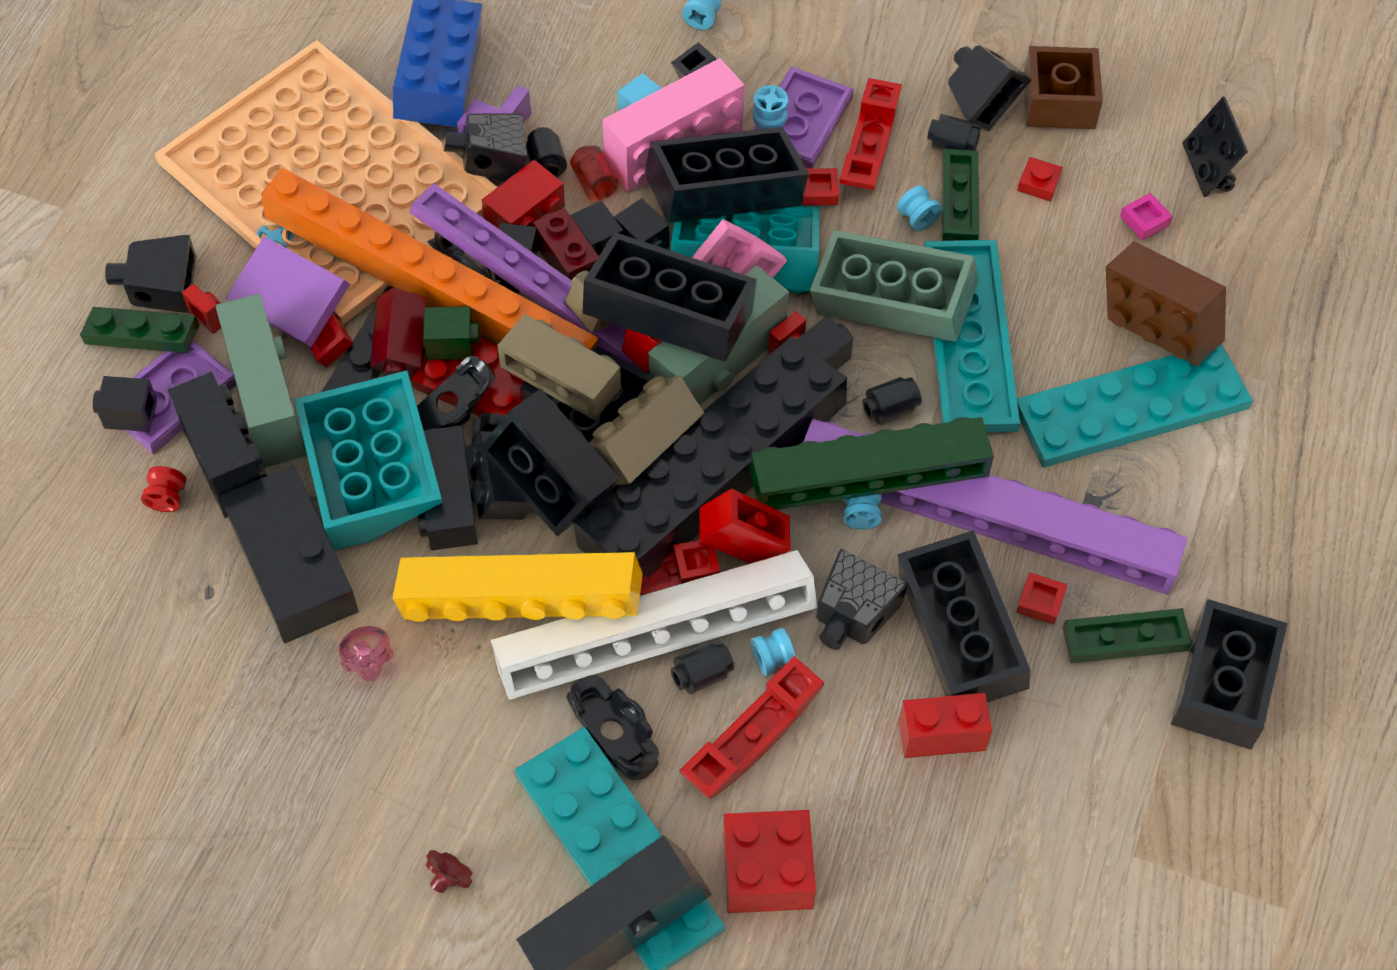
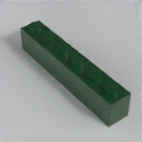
[750,417,994,510]

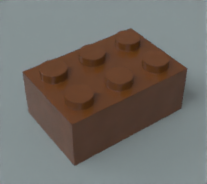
[1106,241,1226,366]

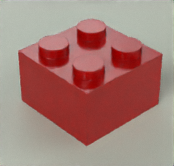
[723,810,816,913]

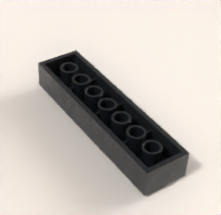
[573,336,847,579]

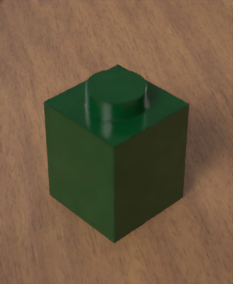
[423,307,480,360]

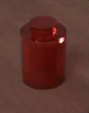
[570,145,619,201]

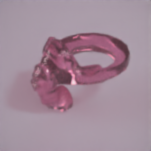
[339,626,393,682]

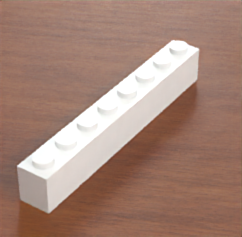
[491,550,817,700]

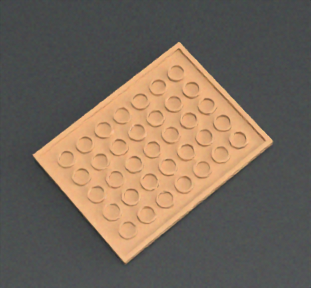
[155,40,497,325]

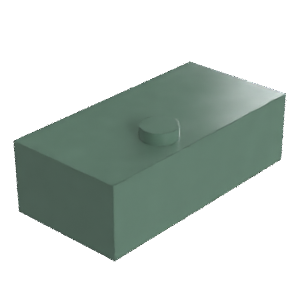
[810,230,979,342]
[649,265,789,405]
[215,293,307,468]

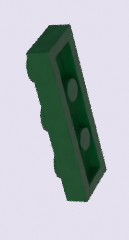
[942,149,979,241]
[80,307,200,353]
[1062,608,1192,663]

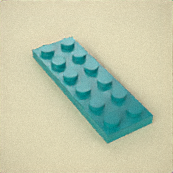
[924,240,1020,432]
[1017,344,1253,468]
[514,727,725,970]

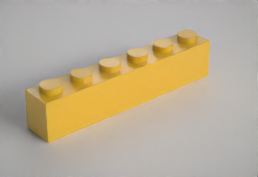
[392,552,643,622]

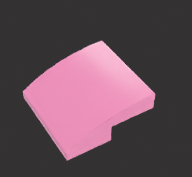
[692,219,787,278]

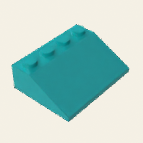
[671,205,819,294]
[294,371,442,551]

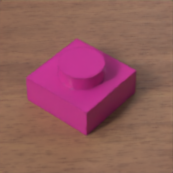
[1120,192,1173,240]

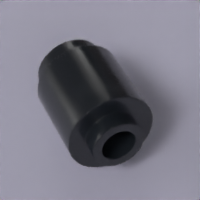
[927,114,981,151]
[526,127,567,178]
[862,377,922,425]
[671,641,734,694]

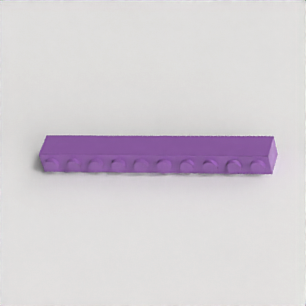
[803,419,1188,595]

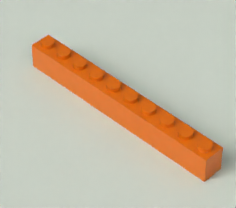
[261,167,598,351]

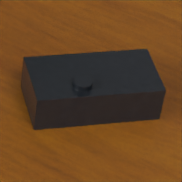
[645,127,809,223]
[582,232,757,362]
[220,465,359,644]
[898,530,1030,702]
[516,835,712,970]

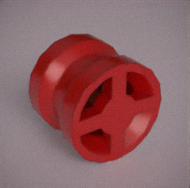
[141,466,187,512]

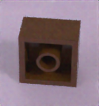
[1024,46,1103,129]

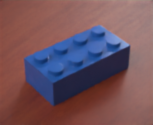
[393,0,482,127]

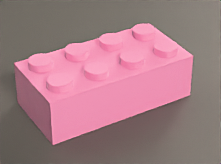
[602,58,745,193]

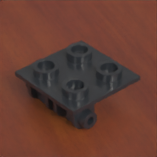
[1182,97,1248,197]

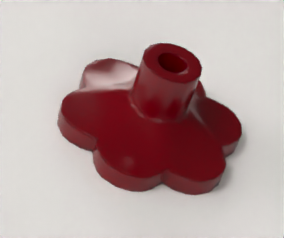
[426,850,472,893]

